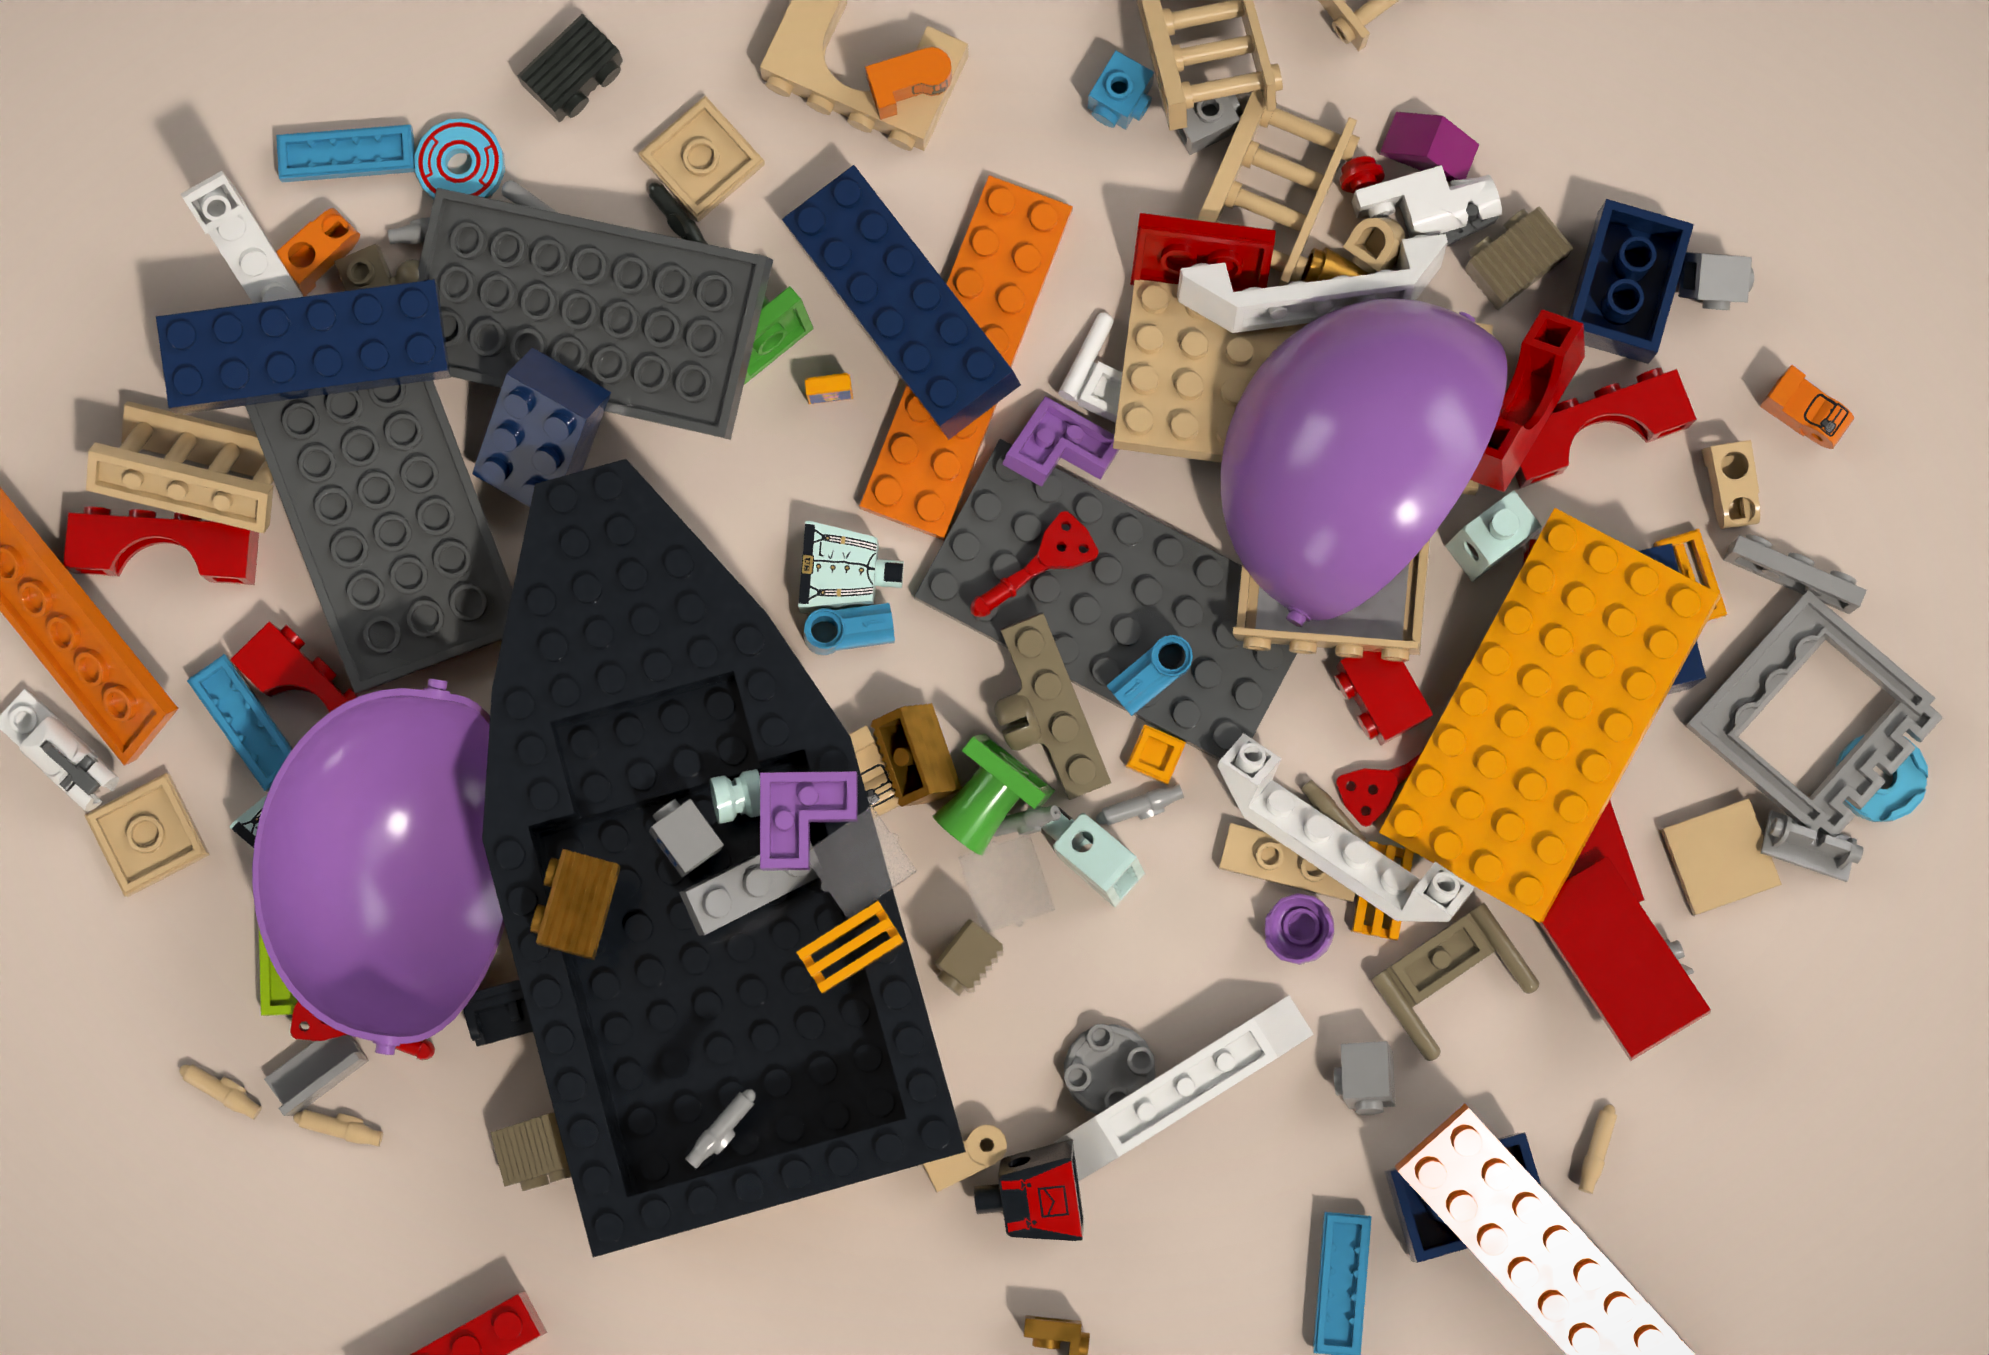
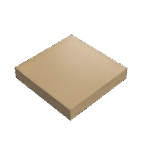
[638,96,765,222]
[84,773,210,897]
[1661,798,1782,916]

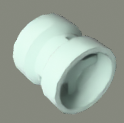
[710,769,760,824]

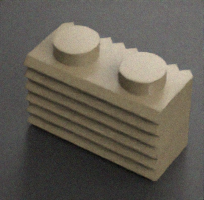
[1465,206,1573,311]
[935,919,1003,996]
[490,1112,571,1191]

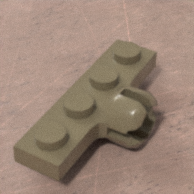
[994,612,1111,800]

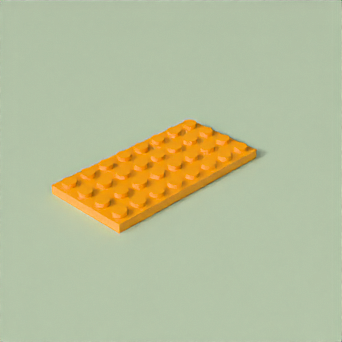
[1379,507,1721,923]

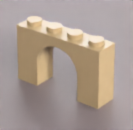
[760,0,969,151]

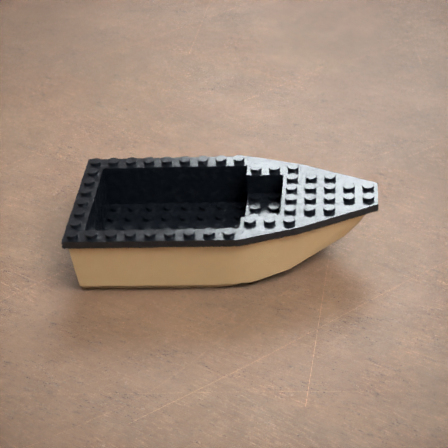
[482,459,966,1257]

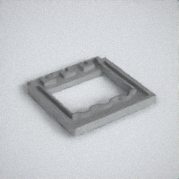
[1686,590,1942,837]

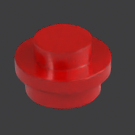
[1340,156,1385,194]

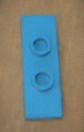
[276,124,415,183]
[187,654,293,792]
[1313,1212,1372,1355]

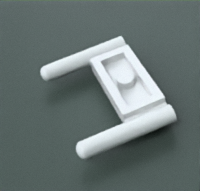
[1058,313,1122,423]

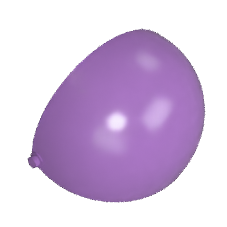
[1221,298,1507,627]
[252,679,505,1055]

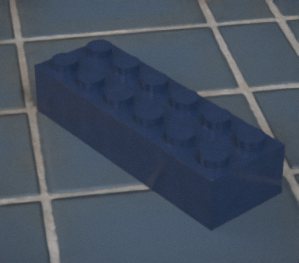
[782,165,1021,440]
[156,279,451,415]

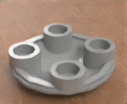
[1064,1024,1155,1114]

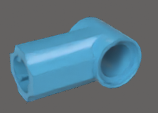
[803,603,895,655]
[1106,635,1193,716]

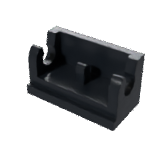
[463,980,533,1047]

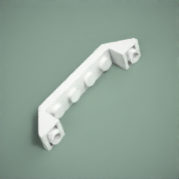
[181,171,304,303]
[1177,234,1448,333]
[1218,733,1474,922]
[1054,995,1314,1181]

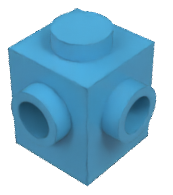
[1088,50,1155,130]

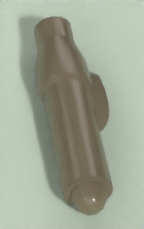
[1301,779,1367,842]

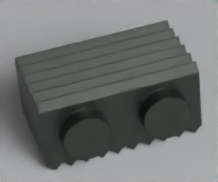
[517,14,623,122]

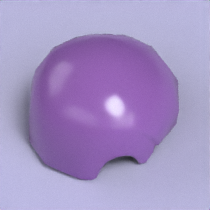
[1265,893,1334,965]

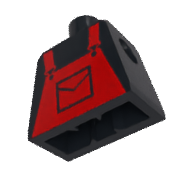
[974,1140,1084,1241]

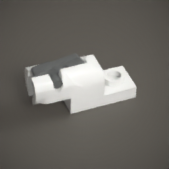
[1351,165,1502,246]
[0,689,119,812]

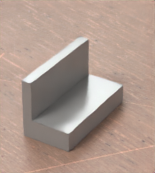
[264,1035,369,1116]

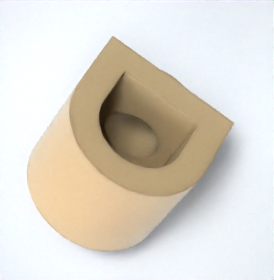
[1343,217,1406,274]

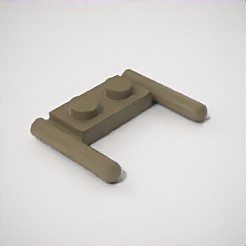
[1371,902,1539,1061]

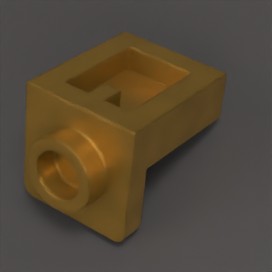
[1024,1315,1090,1355]

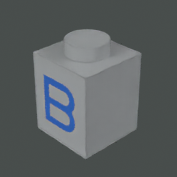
[649,799,724,877]

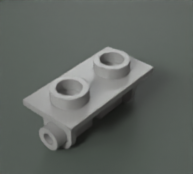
[1760,810,1864,882]

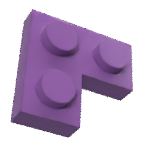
[1002,396,1120,487]
[760,771,858,871]

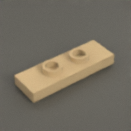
[1219,823,1355,903]

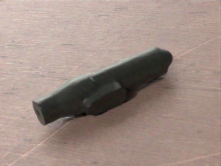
[649,183,708,244]

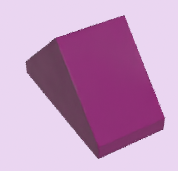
[1379,112,1480,182]

